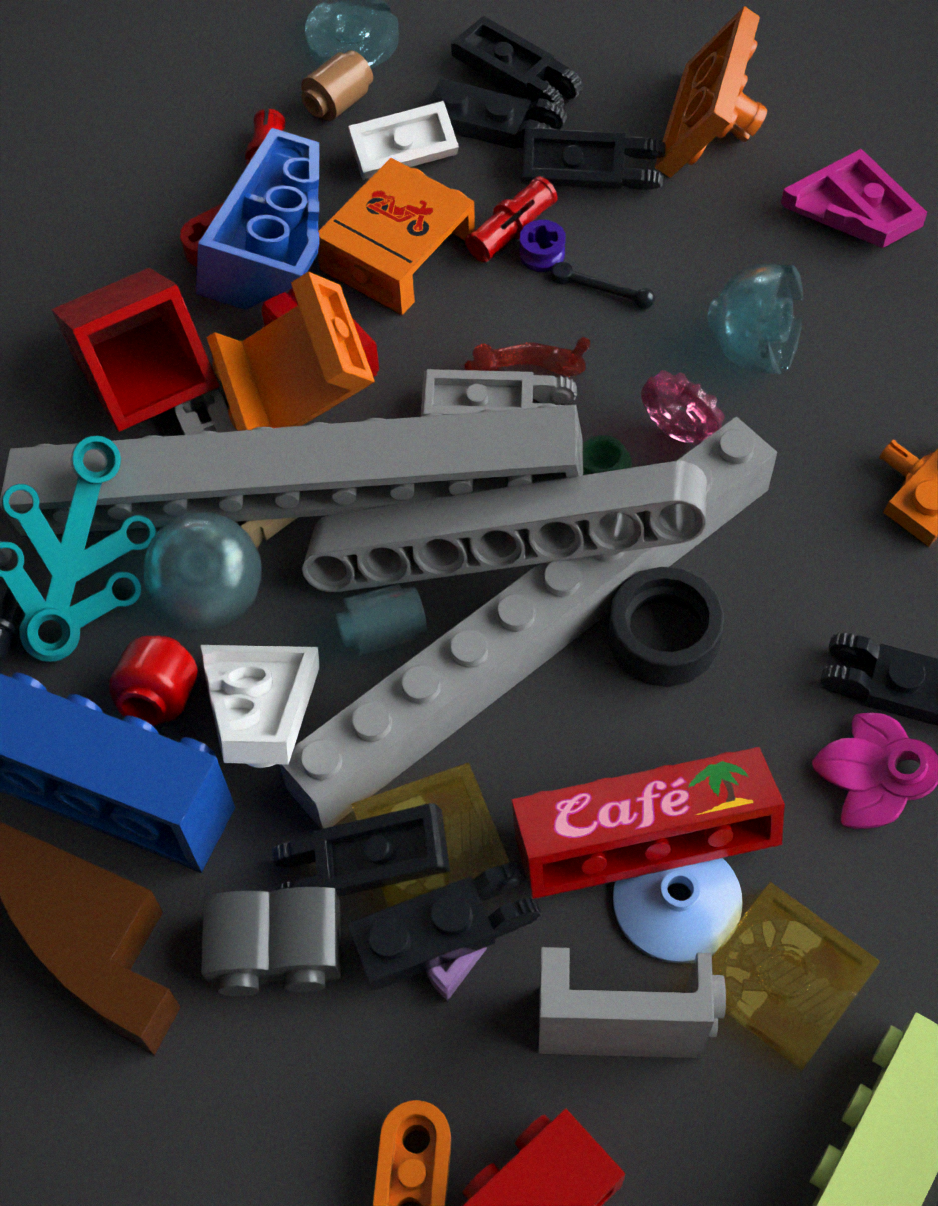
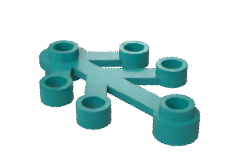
[0,436,156,662]

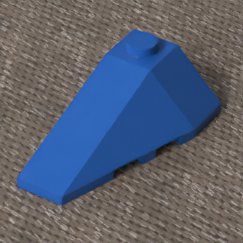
[196,128,319,310]

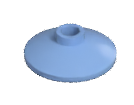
[613,858,743,964]

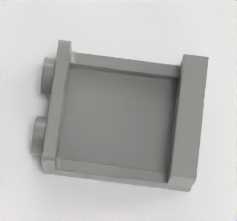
[538,947,726,1058]

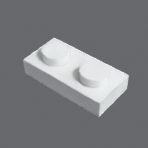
[348,101,459,180]

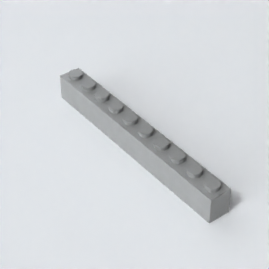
[0,404,583,536]
[279,416,777,829]

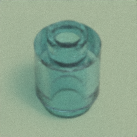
[335,584,427,656]

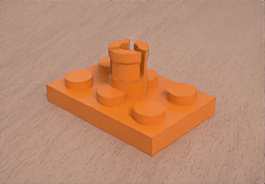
[655,6,767,178]

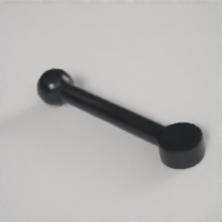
[552,262,655,309]

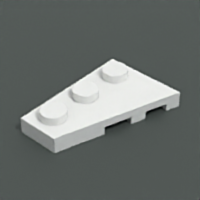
[201,645,319,768]

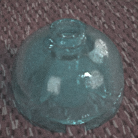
[708,264,803,374]
[143,512,262,629]

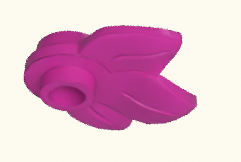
[812,712,938,829]

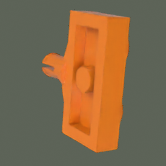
[879,439,938,547]

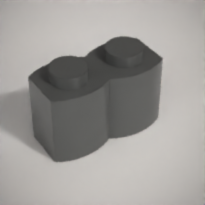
[201,887,341,997]

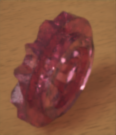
[641,370,725,445]

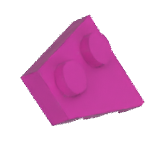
[781,149,927,248]

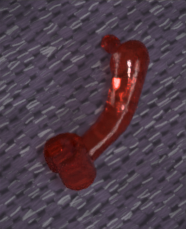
[464,337,591,377]

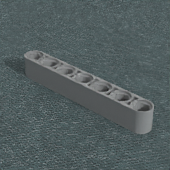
[302,461,707,592]

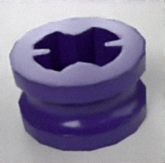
[519,220,566,272]

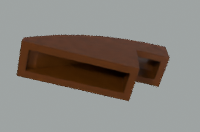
[0,822,181,1056]

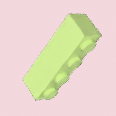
[809,1012,938,1206]

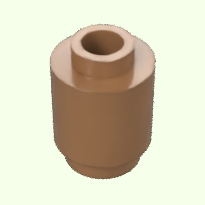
[301,50,373,121]

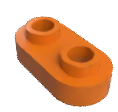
[373,1100,451,1206]

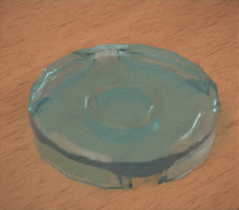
[304,0,400,68]

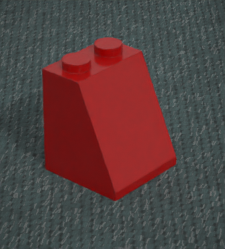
[51,268,220,432]

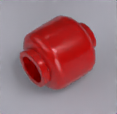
[109,635,198,726]

